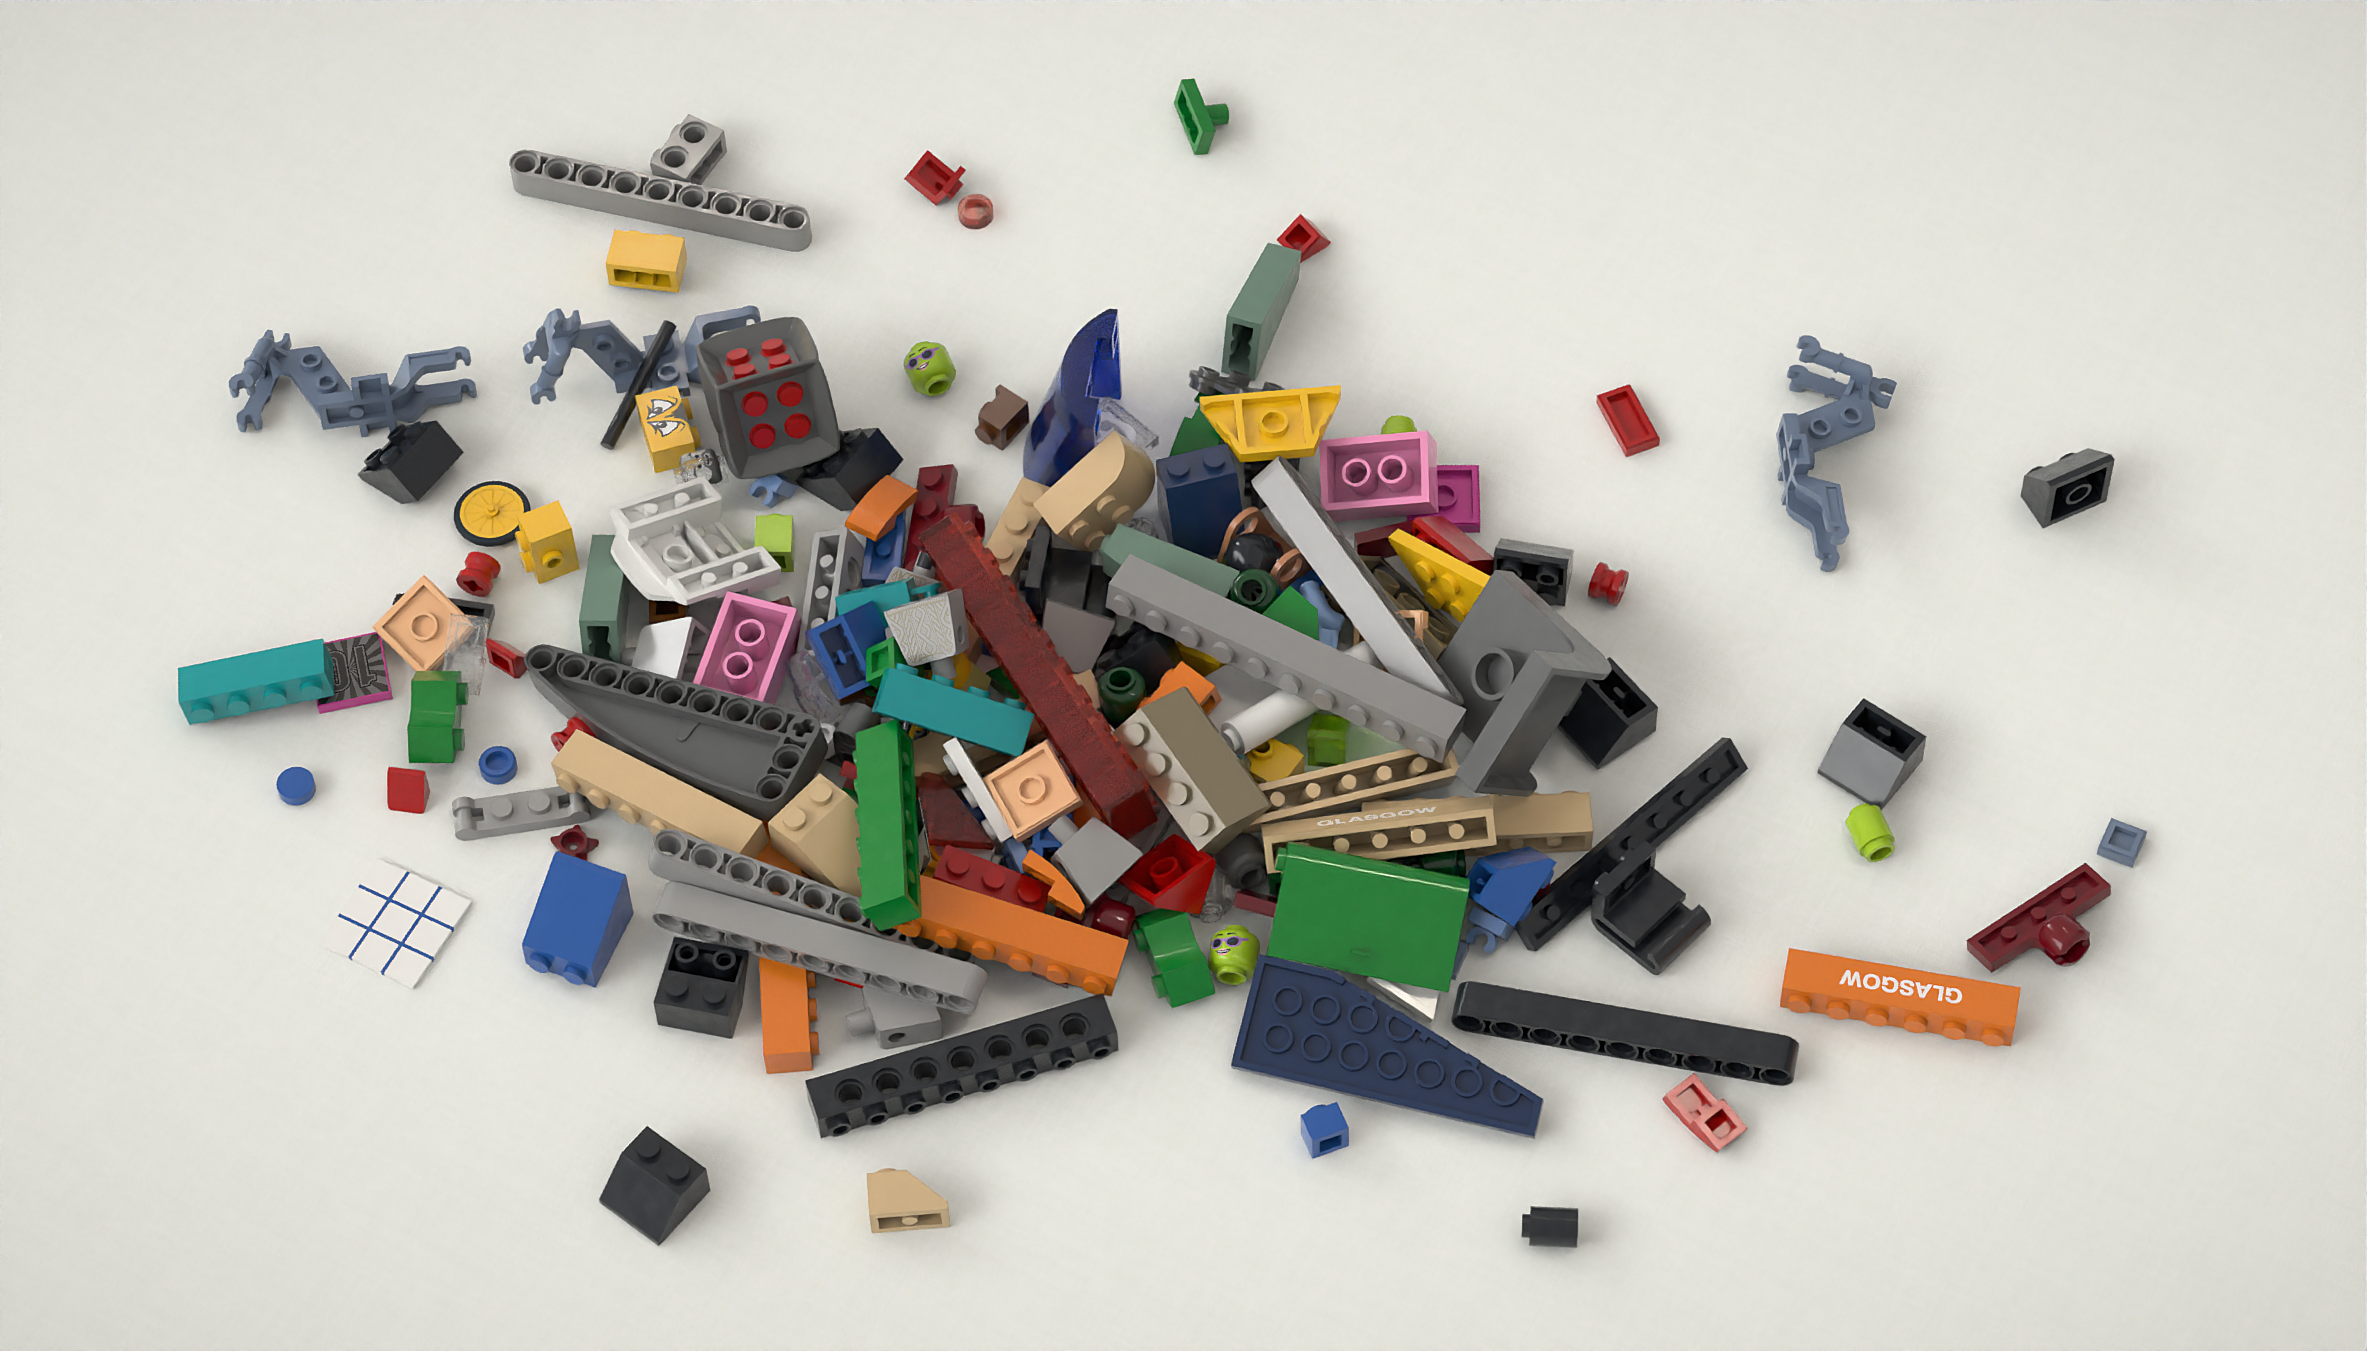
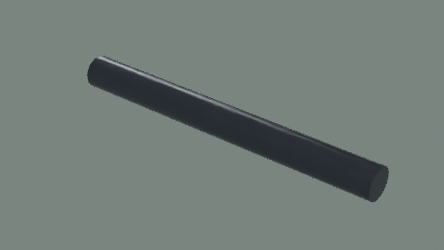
[600,320,677,450]

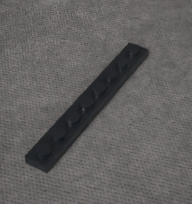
[1514,737,1748,951]

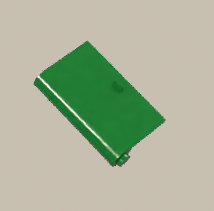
[1266,841,1470,993]

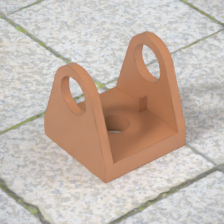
[1217,507,1312,601]

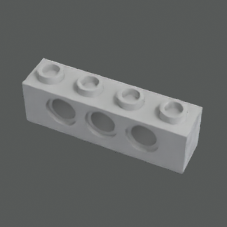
[796,527,865,681]

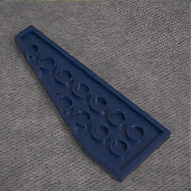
[1231,954,1544,1139]

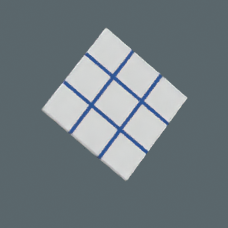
[319,858,472,989]

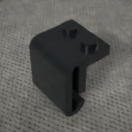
[1019,525,1117,632]
[1591,840,1711,975]

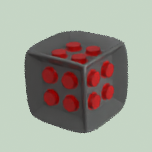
[696,317,840,479]

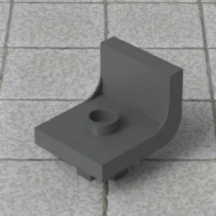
[1438,570,1612,797]

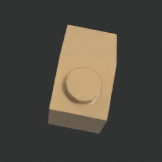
[867,1168,950,1233]

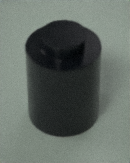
[1521,1206,1578,1248]

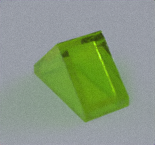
[1307,713,1351,767]

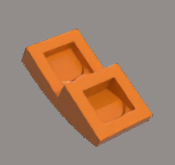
[845,475,918,542]
[1022,850,1085,921]

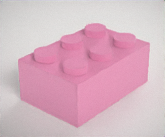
[1319,431,1439,522]
[693,591,801,705]

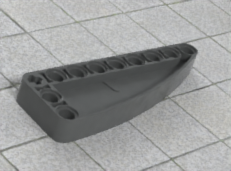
[524,644,828,822]

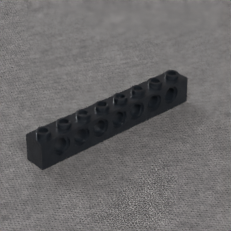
[805,993,1118,1138]

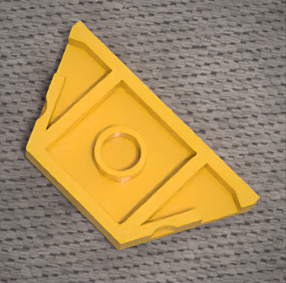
[1199,385,1341,463]
[1388,529,1491,623]

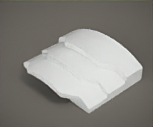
[609,476,781,605]

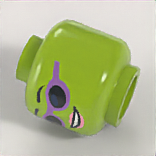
[903,341,956,396]
[1208,925,1260,985]

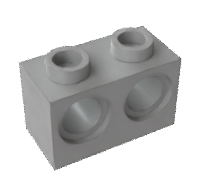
[650,114,727,185]

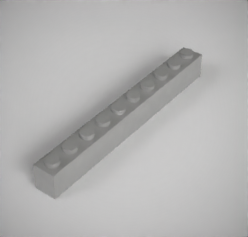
[1106,554,1467,763]

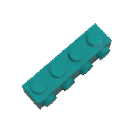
[178,638,335,725]
[872,663,1034,758]

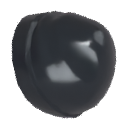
[1221,532,1284,596]

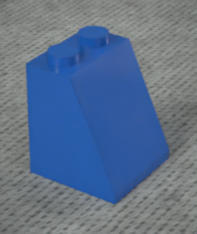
[522,851,634,988]

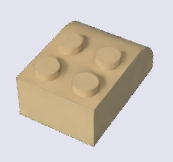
[1033,430,1155,552]

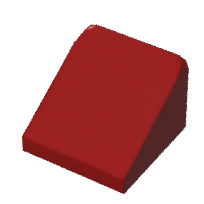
[1276,214,1331,263]
[485,638,527,679]
[387,767,430,814]

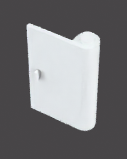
[1204,639,1383,756]

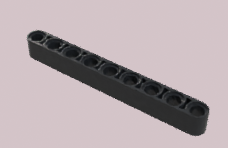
[1451,981,1799,1086]

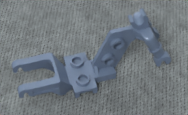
[523,305,761,405]
[229,330,477,437]
[1776,335,1897,572]

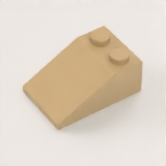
[768,773,862,897]

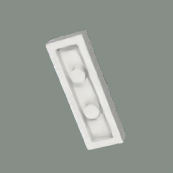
[942,737,1014,844]

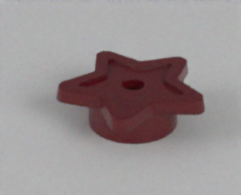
[550,825,599,861]

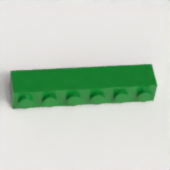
[853,719,922,931]

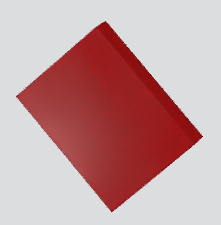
[1117,833,1216,914]

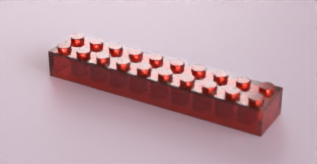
[918,512,1158,840]

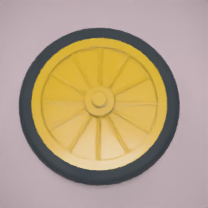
[454,481,531,547]

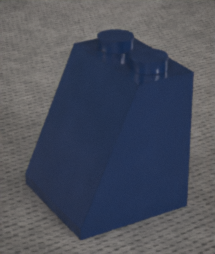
[1156,443,1245,560]

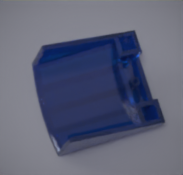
[1023,308,1122,487]

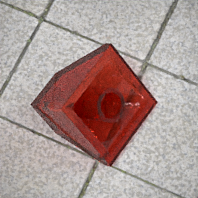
[915,772,995,850]

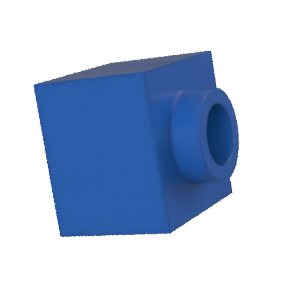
[1300,1102,1349,1159]

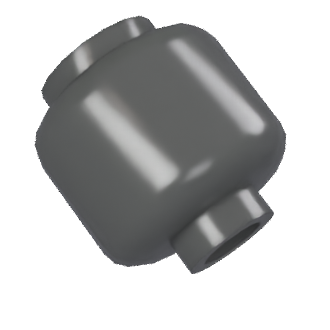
[1215,833,1267,890]

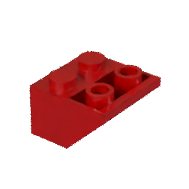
[1412,516,1494,576]

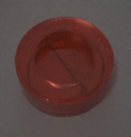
[958,194,994,230]

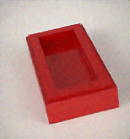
[1596,384,1660,457]

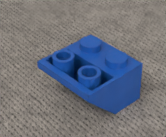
[804,600,887,700]
[1465,846,1557,927]

